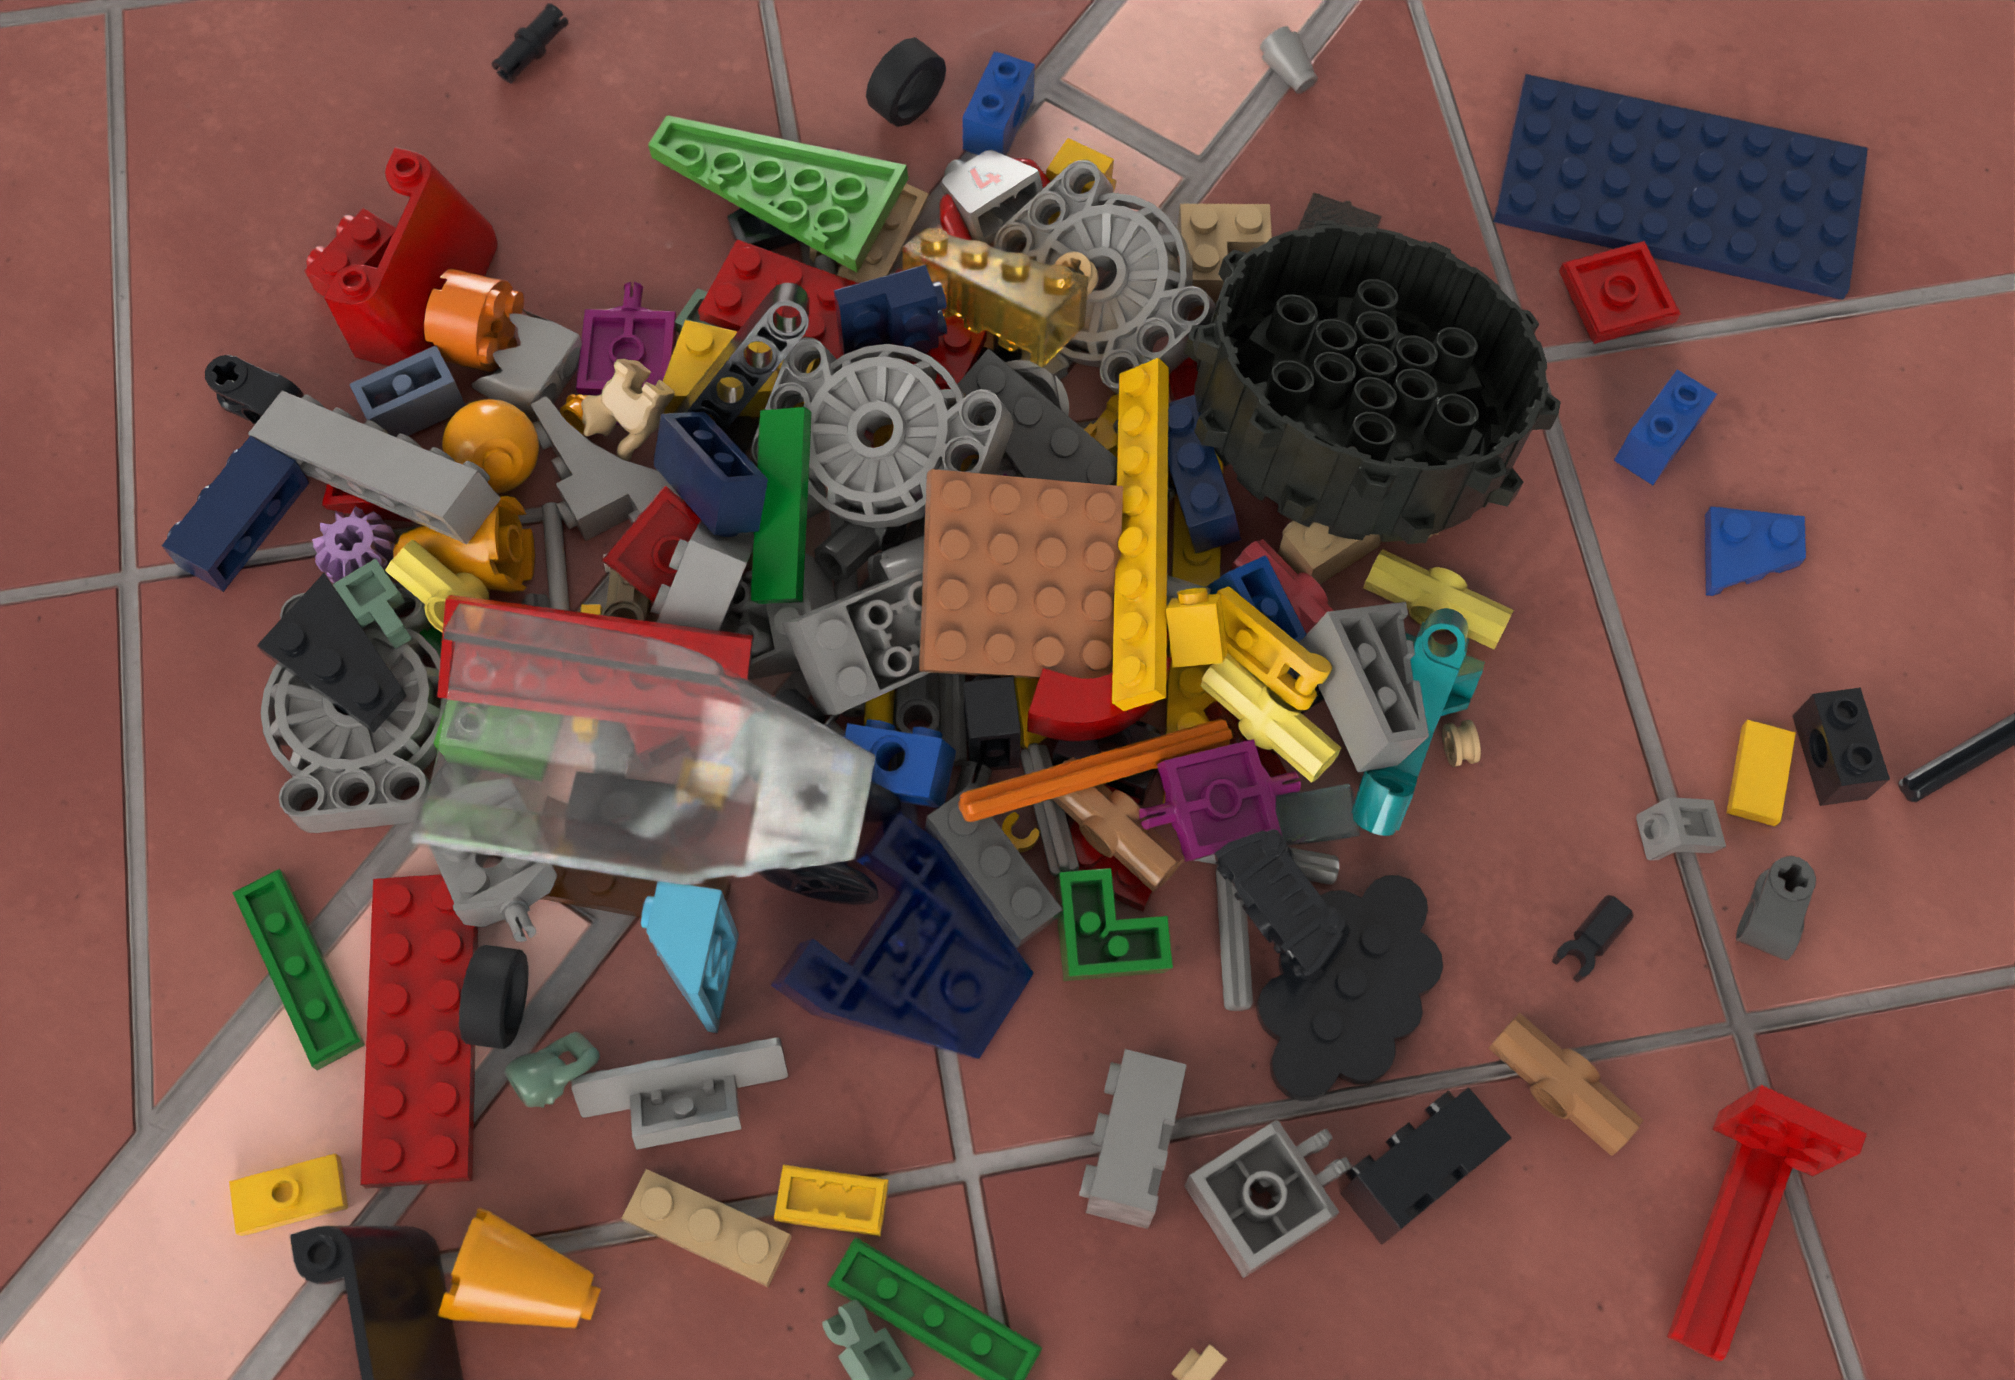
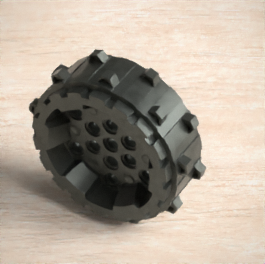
[1183,220,1561,544]

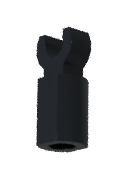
[1552,895,1634,982]

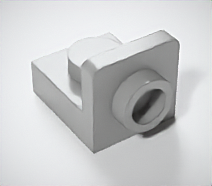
[1636,797,1726,861]

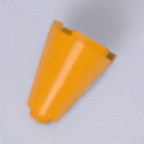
[393,496,535,592]
[439,1208,601,1328]

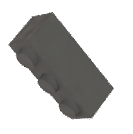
[925,786,1063,949]

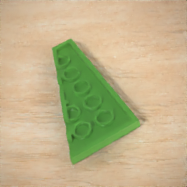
[648,115,909,273]

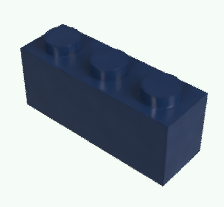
[1168,395,1241,554]
[654,411,768,537]
[161,436,309,592]

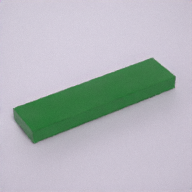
[751,407,812,604]
[232,868,365,1070]
[827,1237,1042,1380]

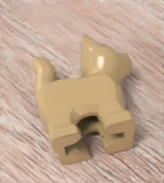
[581,359,675,461]

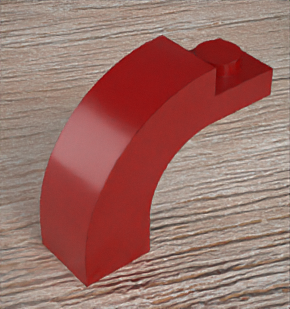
[1027,628,1172,741]

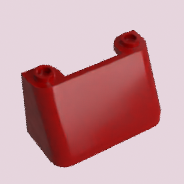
[324,147,498,366]

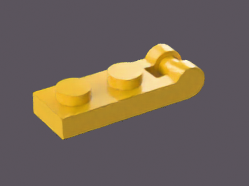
[1216,586,1332,710]

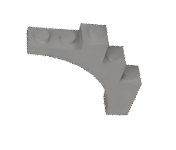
[530,396,826,541]

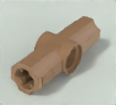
[1052,757,1184,892]
[1489,1013,1644,1156]

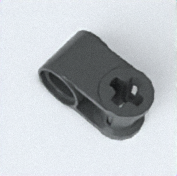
[1736,856,1816,961]

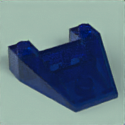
[771,812,1034,1059]

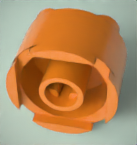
[424,269,524,372]

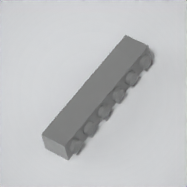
[248,391,501,544]

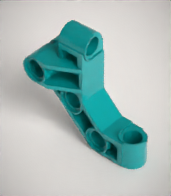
[1351,608,1485,836]

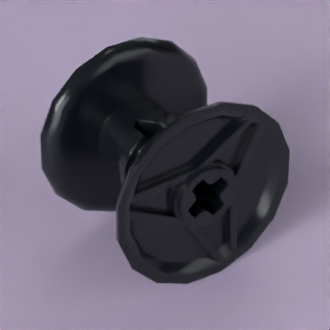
[754,766,901,905]

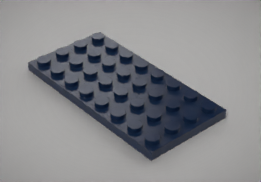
[1493,74,1868,300]

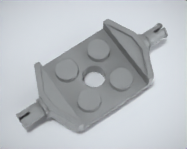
[419,765,557,942]

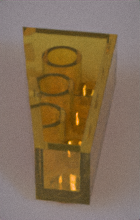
[903,228,1089,368]

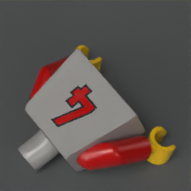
[939,150,1061,282]

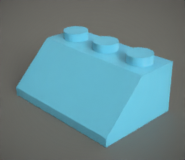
[641,880,739,1033]

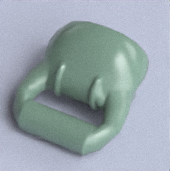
[505,1032,600,1108]

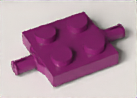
[576,282,677,426]
[1139,739,1301,862]

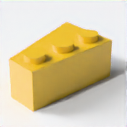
[663,320,820,420]

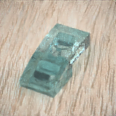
[1275,784,1360,845]

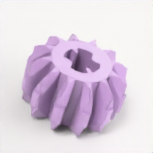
[312,506,396,583]

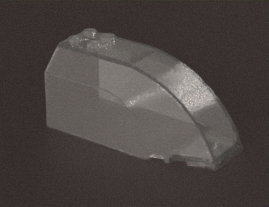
[410,603,876,885]

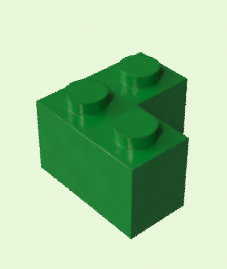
[1054,868,1173,981]

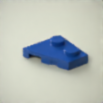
[1705,506,1806,596]

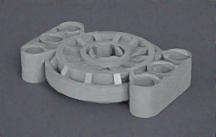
[994,160,1216,395]
[751,337,1013,528]
[261,583,448,833]

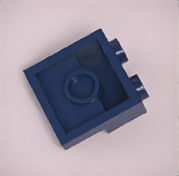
[834,265,947,355]

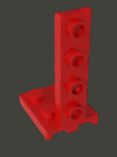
[1667,1085,1867,1362]

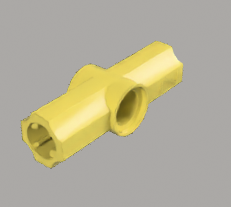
[385,539,489,633]
[1363,549,1514,649]
[1200,653,1342,783]

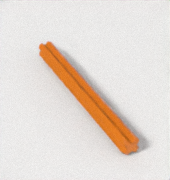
[958,719,1233,822]

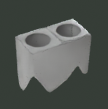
[472,309,582,422]

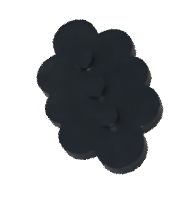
[1256,875,1443,1101]

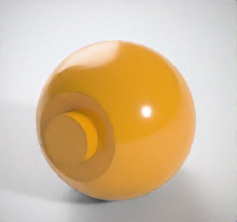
[442,399,539,494]

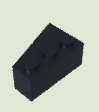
[1340,1087,1511,1245]

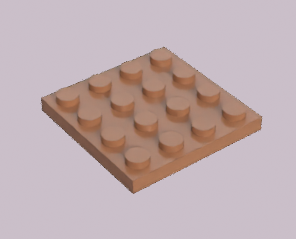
[919,469,1123,679]

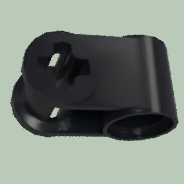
[205,355,303,424]

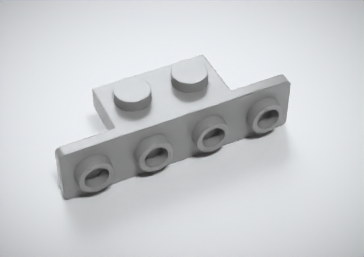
[571,1038,788,1150]

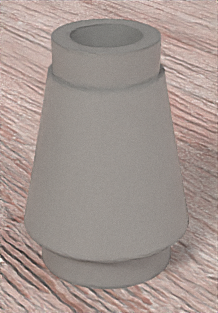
[1260,26,1318,94]

